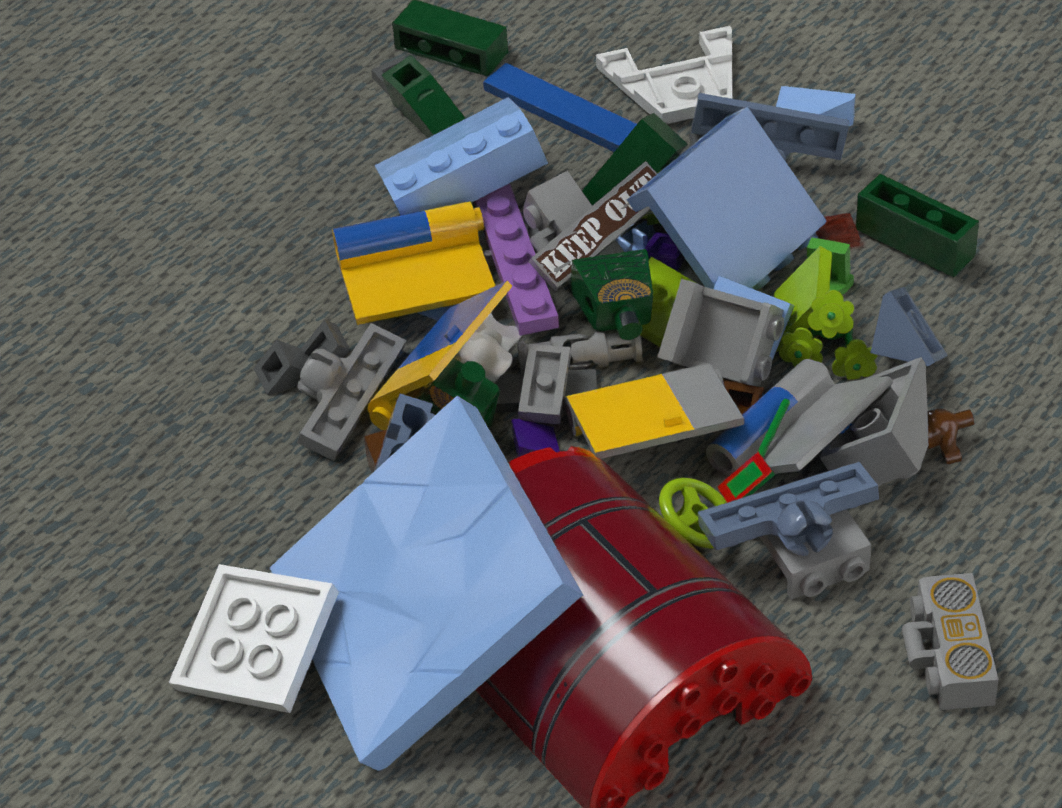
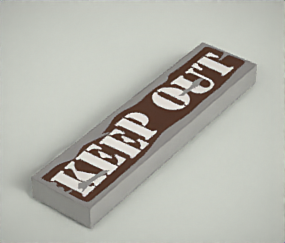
[529,161,657,291]

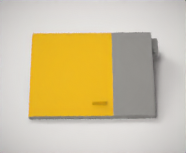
[564,363,744,459]

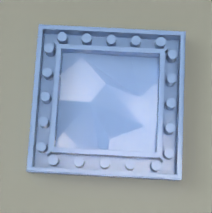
[270,396,583,771]

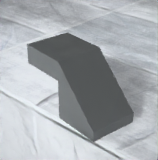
[254,319,350,395]

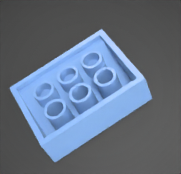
[375,97,548,215]

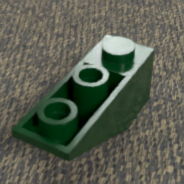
[382,55,466,138]

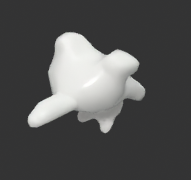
[454,313,522,383]

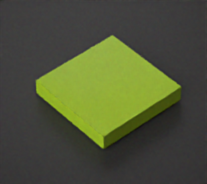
[774,246,832,351]

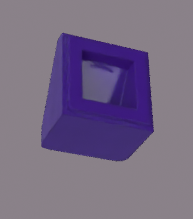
[511,419,560,457]

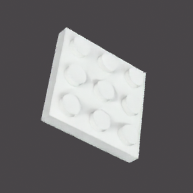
[169,564,339,713]

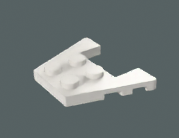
[596,26,732,124]

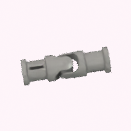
[517,331,643,373]

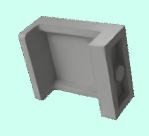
[658,279,784,387]
[760,509,871,600]

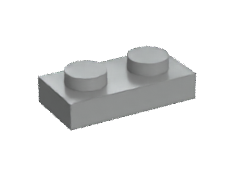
[518,344,571,424]

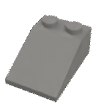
[820,357,929,487]

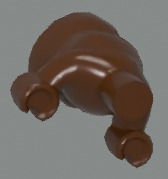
[927,408,974,464]

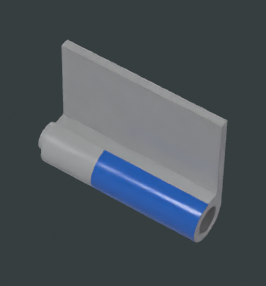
[706,359,893,476]

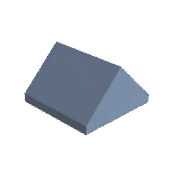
[871,287,948,366]

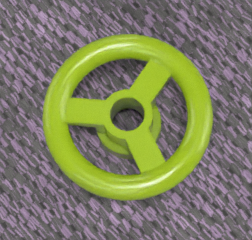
[659,478,727,549]

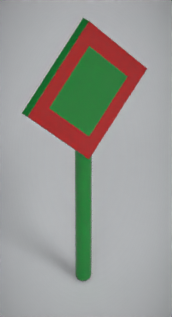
[717,398,790,503]

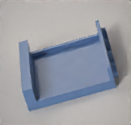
[626,106,827,290]

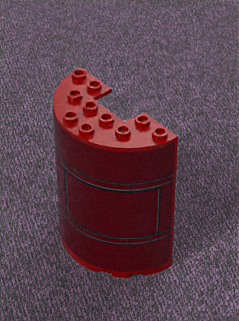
[475,446,812,808]

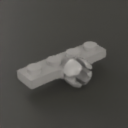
[297,323,407,461]

